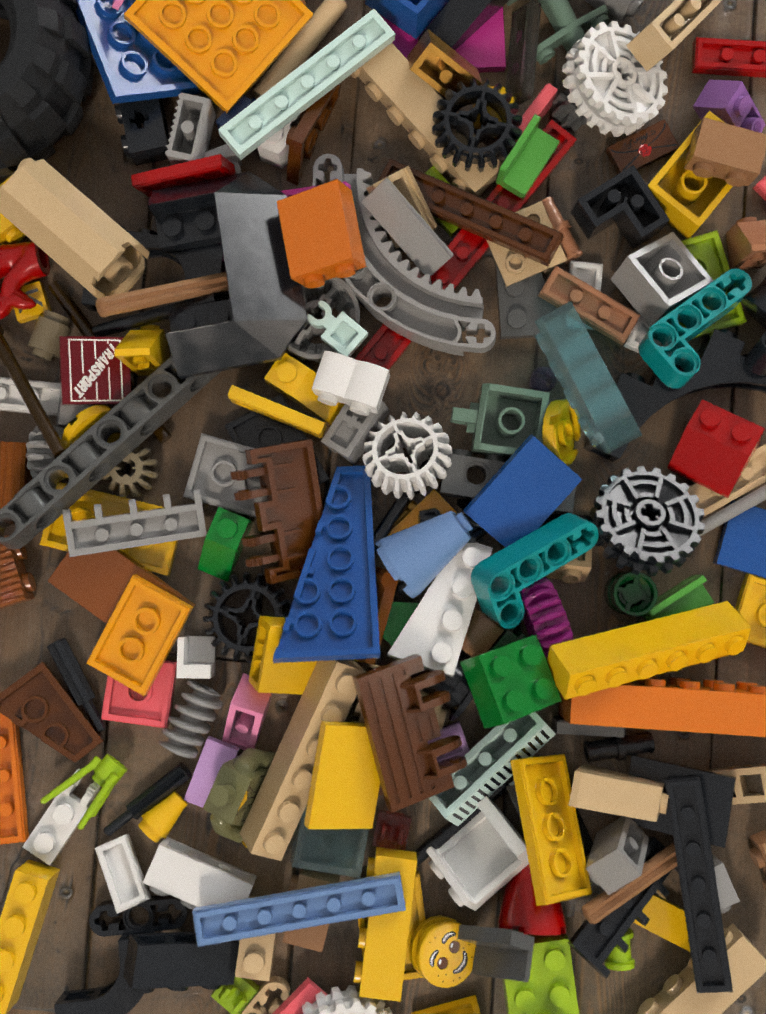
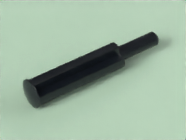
[47,638,106,733]
[104,762,192,836]

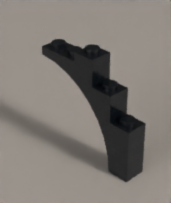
[583,329,766,462]

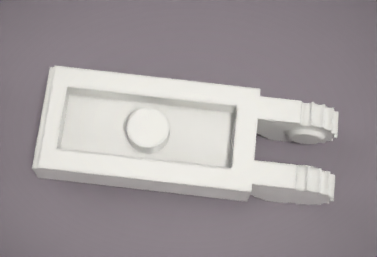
[22,768,101,866]

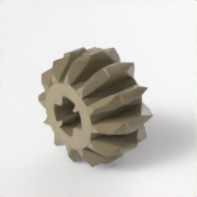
[102,445,158,497]

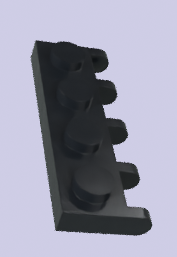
[568,836,679,979]

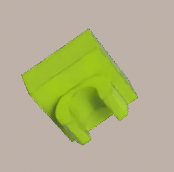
[211,969,260,1014]

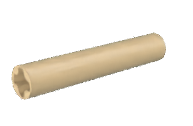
[252,0,348,99]

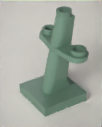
[506,0,610,65]

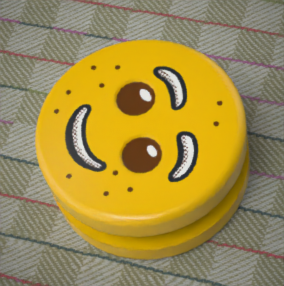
[409,915,476,988]

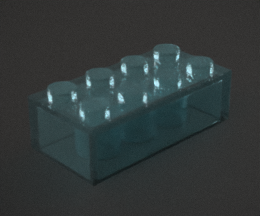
[535,301,642,454]

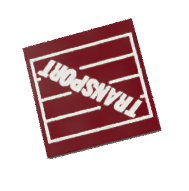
[58,336,131,405]

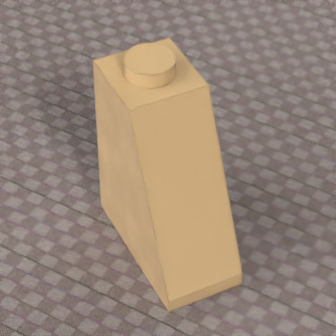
[568,764,669,822]

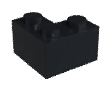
[571,165,670,249]

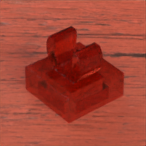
[372,809,412,850]

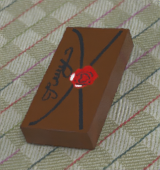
[605,119,679,174]

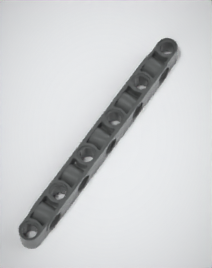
[0,356,221,550]

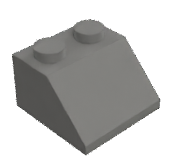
[611,232,714,327]

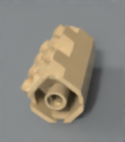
[0,157,150,299]

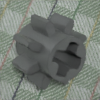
[552,89,587,132]

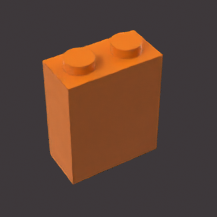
[277,179,367,288]

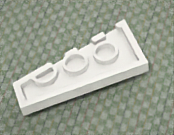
[387,542,493,678]

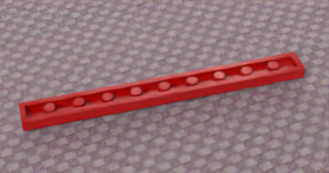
[355,119,577,370]

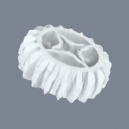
[362,411,453,500]

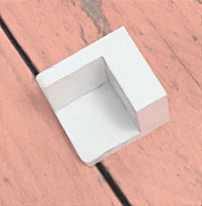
[176,636,216,679]

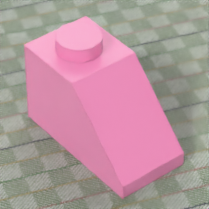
[222,673,273,750]

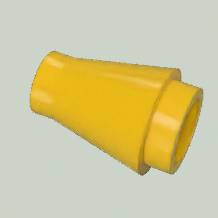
[138,791,188,843]

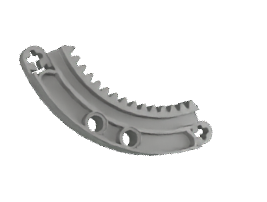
[312,154,496,356]

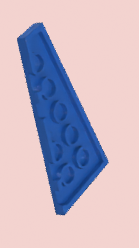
[273,465,380,663]

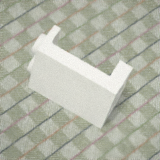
[426,796,529,911]

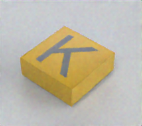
[14,281,51,324]

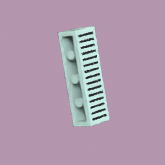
[429,712,556,826]

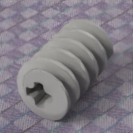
[158,680,223,758]

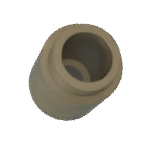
[28,310,70,361]

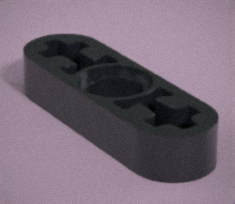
[89,894,190,937]

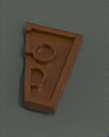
[286,83,341,186]
[0,662,104,763]

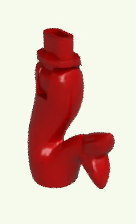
[0,241,50,320]

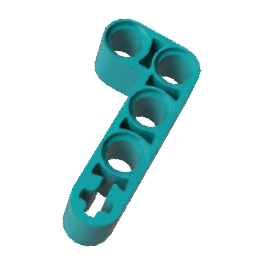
[638,269,752,389]
[471,513,599,629]

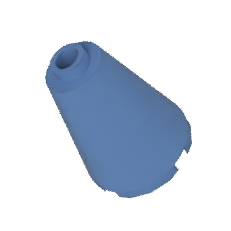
[375,510,473,598]

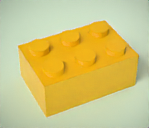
[648,110,733,239]

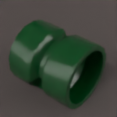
[604,572,658,616]

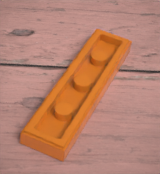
[0,713,29,845]

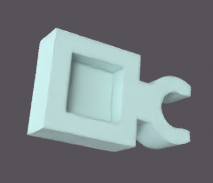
[307,300,368,357]

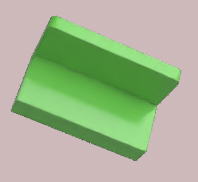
[496,114,560,200]
[642,575,715,621]

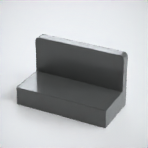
[458,924,535,982]

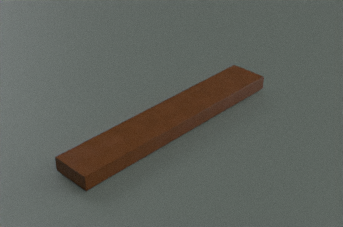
[377,158,564,267]

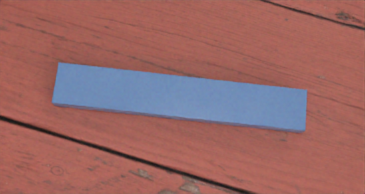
[192,872,406,947]

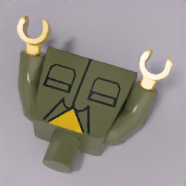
[203,748,276,848]

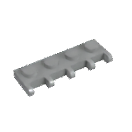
[62,489,207,557]

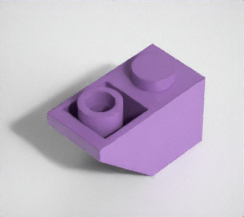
[693,80,766,133]

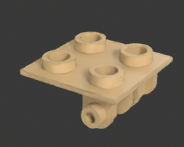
[486,201,567,287]

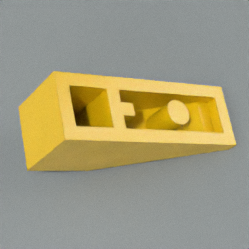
[114,325,170,376]
[264,353,344,426]

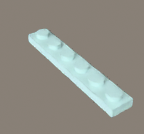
[218,9,396,160]

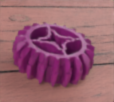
[519,577,574,661]

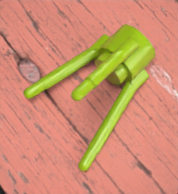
[40,753,128,830]

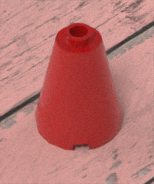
[498,838,567,935]

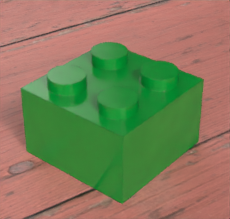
[460,634,562,728]

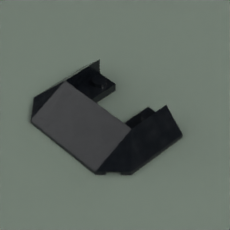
[147,172,308,379]

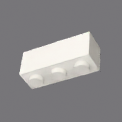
[143,837,257,909]

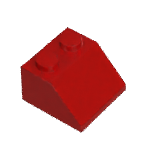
[667,399,765,498]

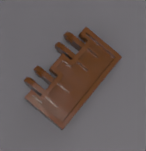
[231,439,323,584]
[353,654,467,813]

